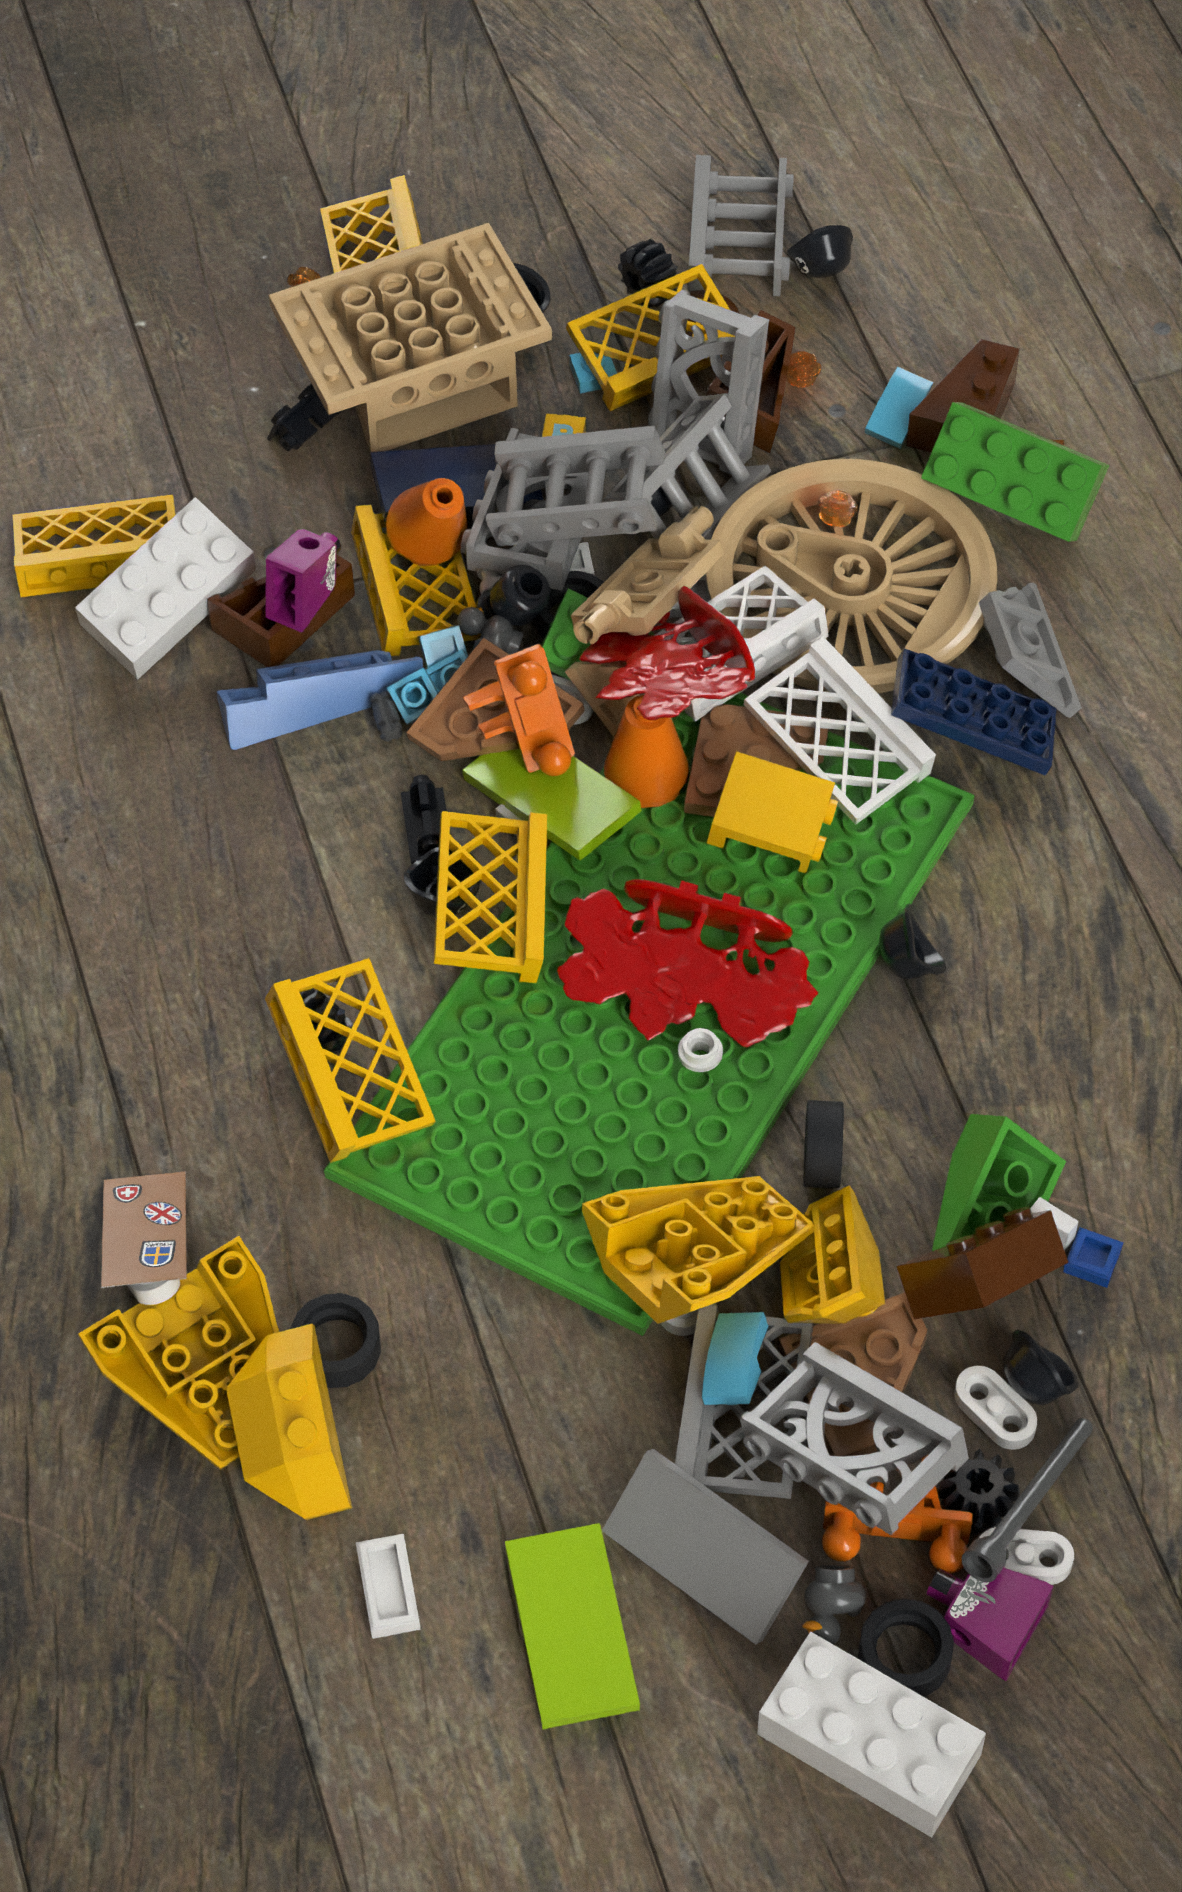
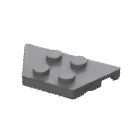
[978,583,1082,718]

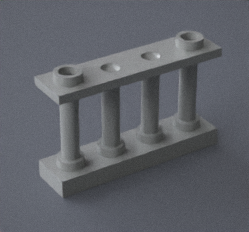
[688,155,794,296]
[604,394,771,540]
[485,425,665,545]

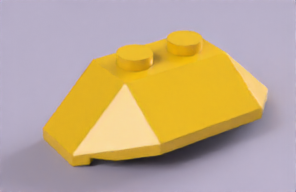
[780,1185,885,1324]
[226,1323,352,1520]

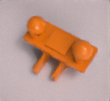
[463,644,575,776]
[822,1454,973,1574]

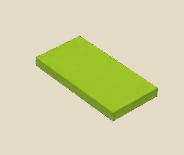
[462,749,642,861]
[505,1523,640,1730]

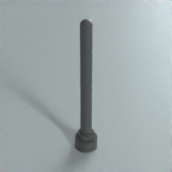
[962,1418,1093,1582]

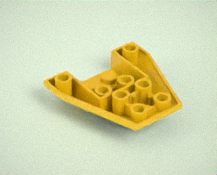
[582,1176,815,1324]
[78,1236,279,1470]

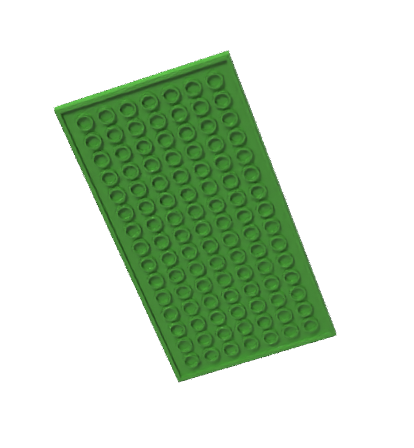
[324,693,975,1336]

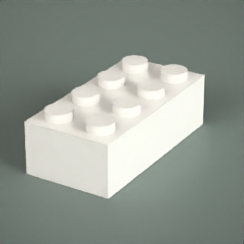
[75,497,256,680]
[757,1631,986,1838]

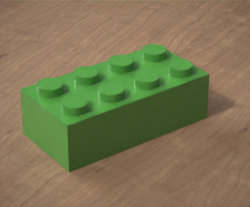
[921,402,1109,542]

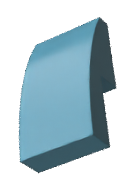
[865,367,933,449]
[387,649,467,725]
[702,1312,768,1405]

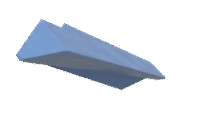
[217,650,423,750]

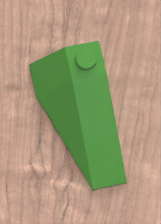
[932,1114,1066,1251]

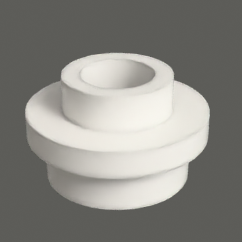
[678,1028,723,1072]

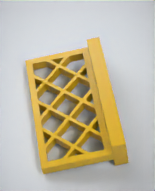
[320,175,423,273]
[566,264,735,411]
[13,495,176,597]
[351,505,481,656]
[433,811,547,983]
[265,958,436,1163]

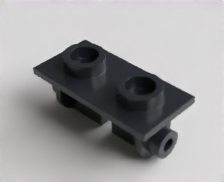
[267,383,342,451]
[401,775,447,864]

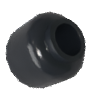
[490,565,551,626]

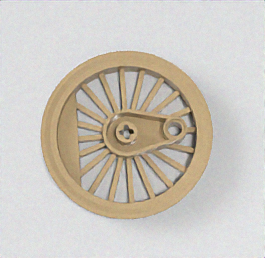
[706,459,998,693]

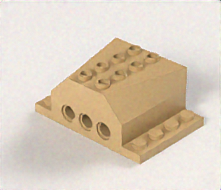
[269,223,552,453]

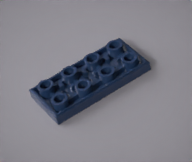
[370,444,543,522]
[891,648,1057,775]

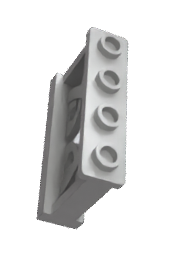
[648,290,769,474]
[461,428,589,590]
[740,1342,969,1535]

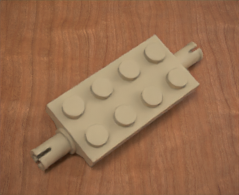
[571,506,723,644]

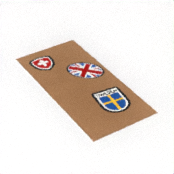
[101,1171,187,1288]

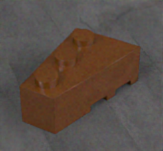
[706,310,796,453]
[906,339,1020,453]
[896,1207,1068,1320]

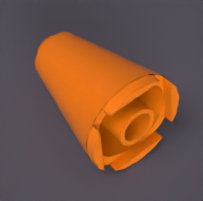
[386,478,467,566]
[604,695,689,808]

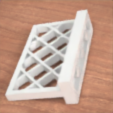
[655,566,829,721]
[744,636,936,825]

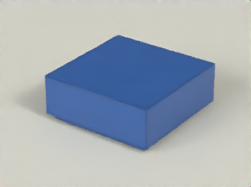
[1063,1227,1124,1288]

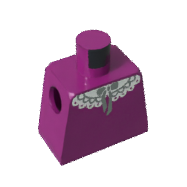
[266,529,341,633]
[926,1567,1054,1681]

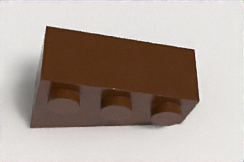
[207,555,355,667]

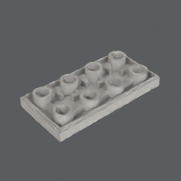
[602,1449,809,1645]

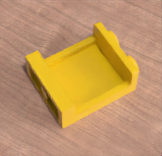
[707,751,838,874]

